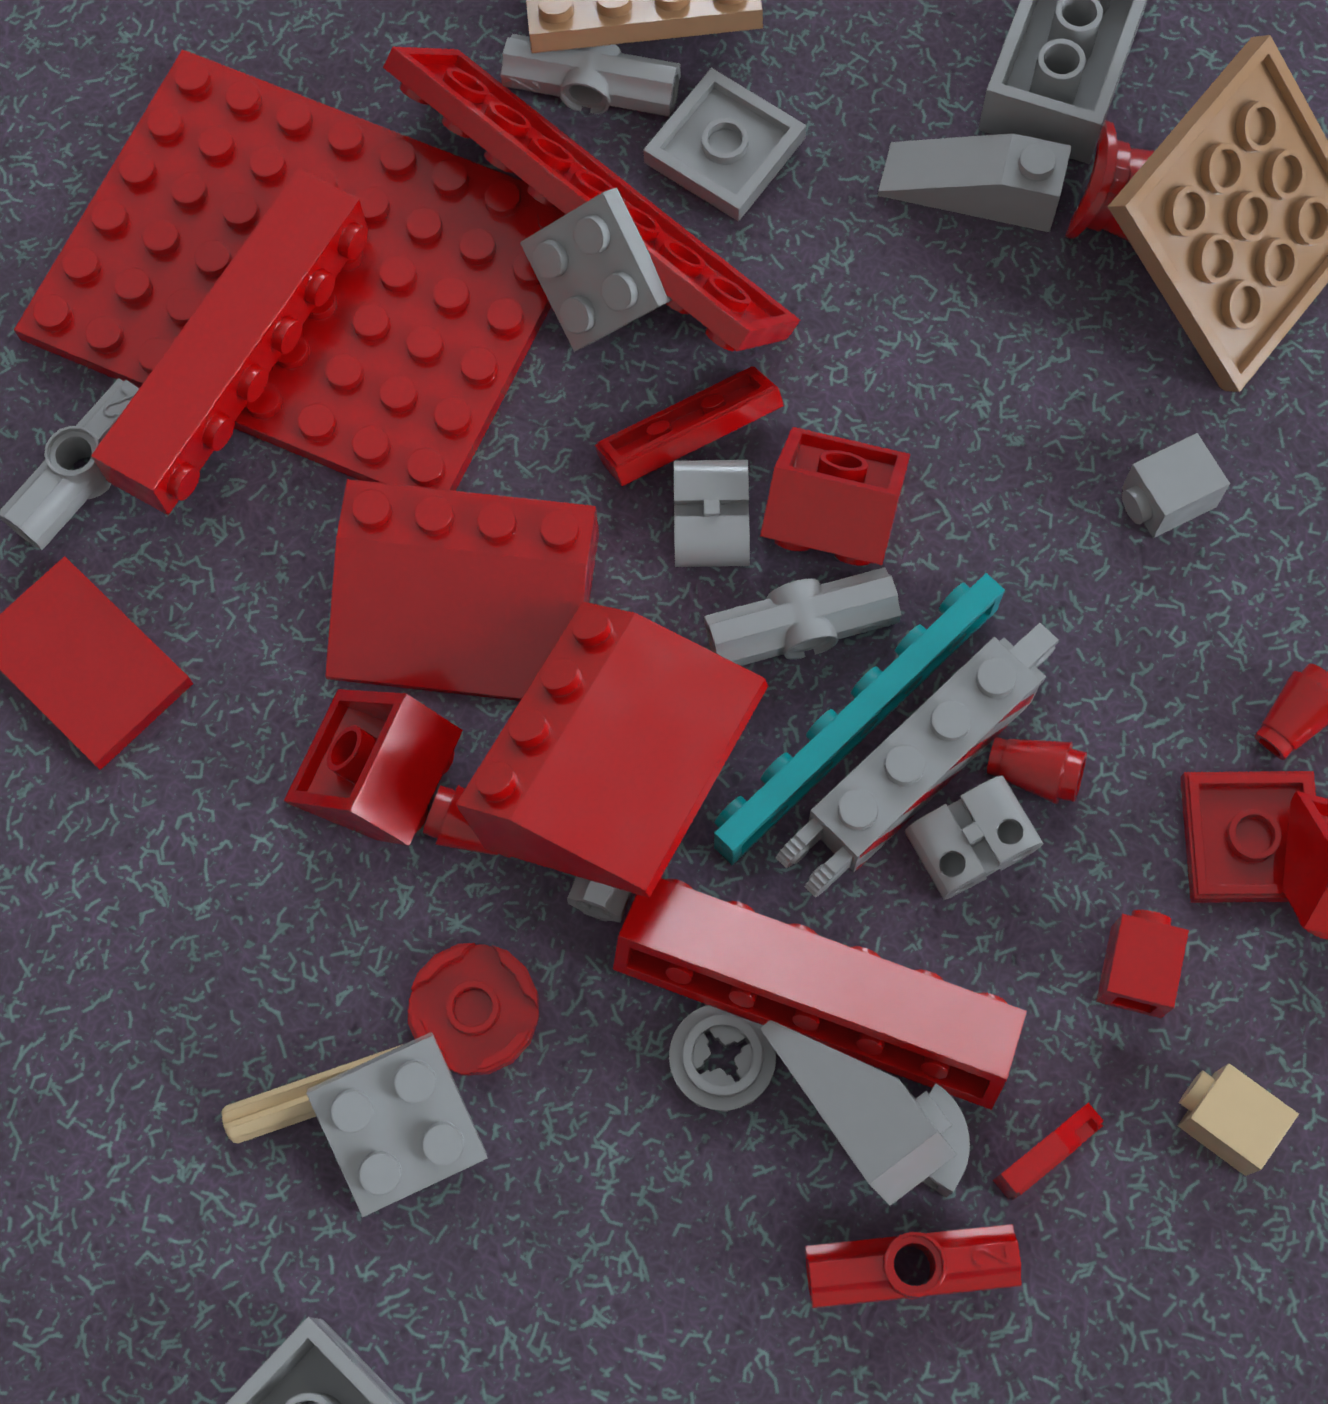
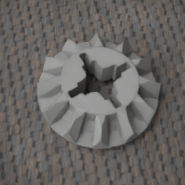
[669,1005,776,1112]

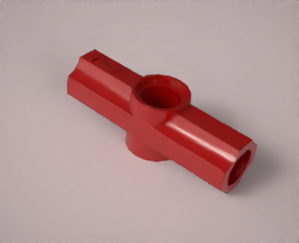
[805,1224,1022,1308]

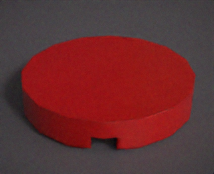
[408,943,539,1076]

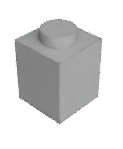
[1122,433,1230,538]

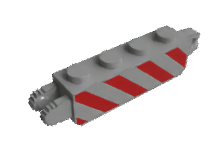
[775,623,1059,898]

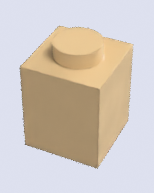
[1177,1063,1299,1176]

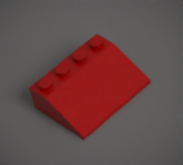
[325,479,599,701]
[456,602,768,898]

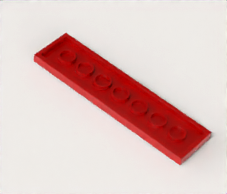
[383,47,800,351]

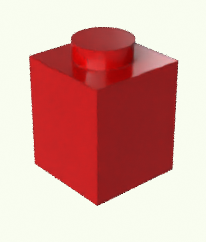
[1096,910,1189,1018]

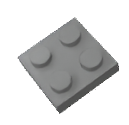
[643,68,806,222]
[520,187,672,352]
[306,1032,488,1217]

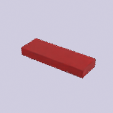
[595,366,784,486]

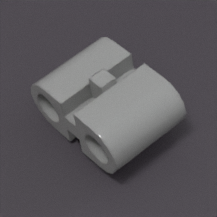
[674,460,750,567]
[905,776,1043,900]

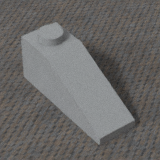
[878,133,1072,232]
[760,1020,957,1206]

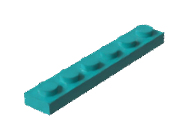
[714,573,1005,865]

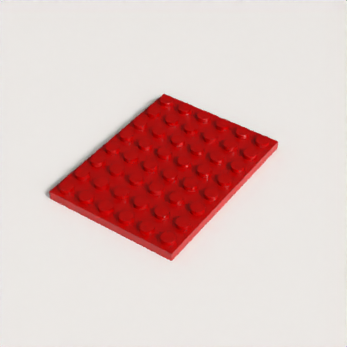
[14,49,566,491]

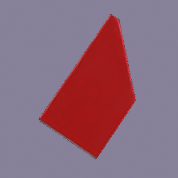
[993,1102,1104,1200]

